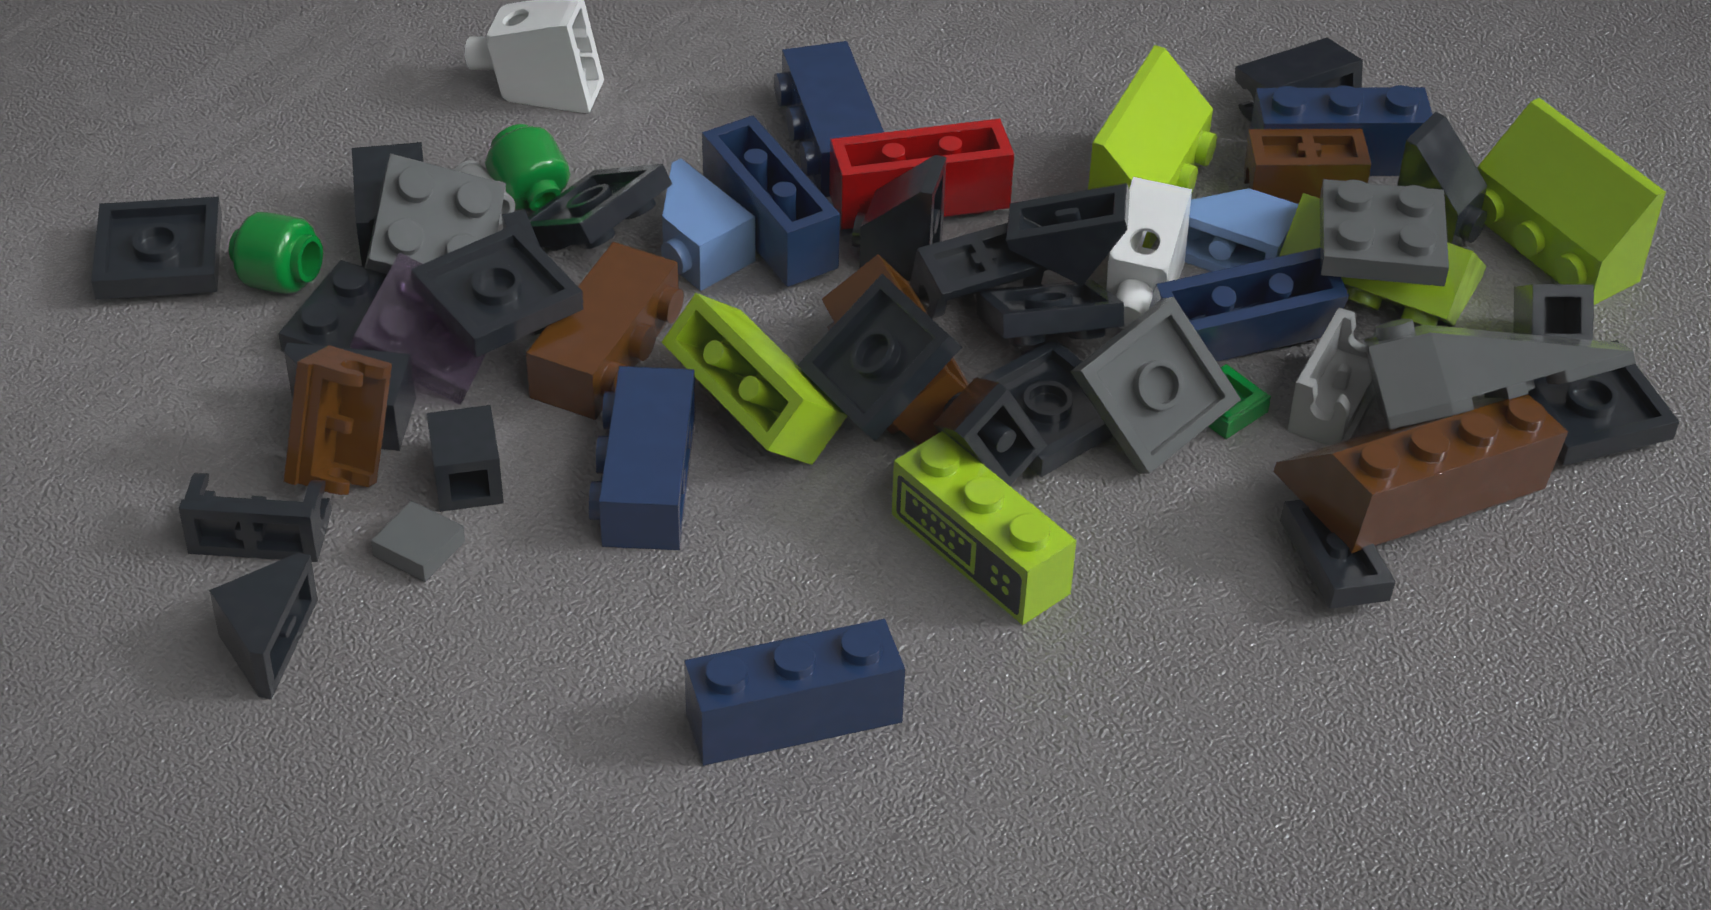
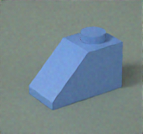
[661,158,755,291]
[1185,188,1299,271]

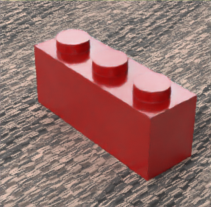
[829,118,1015,230]

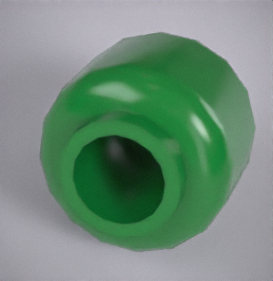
[485,124,571,211]
[229,212,323,294]

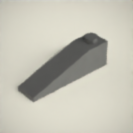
[1363,319,1636,429]

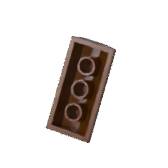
[1273,394,1568,553]

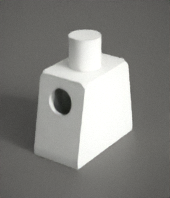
[465,0,604,113]
[1106,177,1192,329]

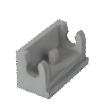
[1287,307,1377,446]

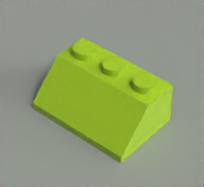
[1088,45,1217,249]
[1477,98,1666,305]
[1279,193,1487,326]

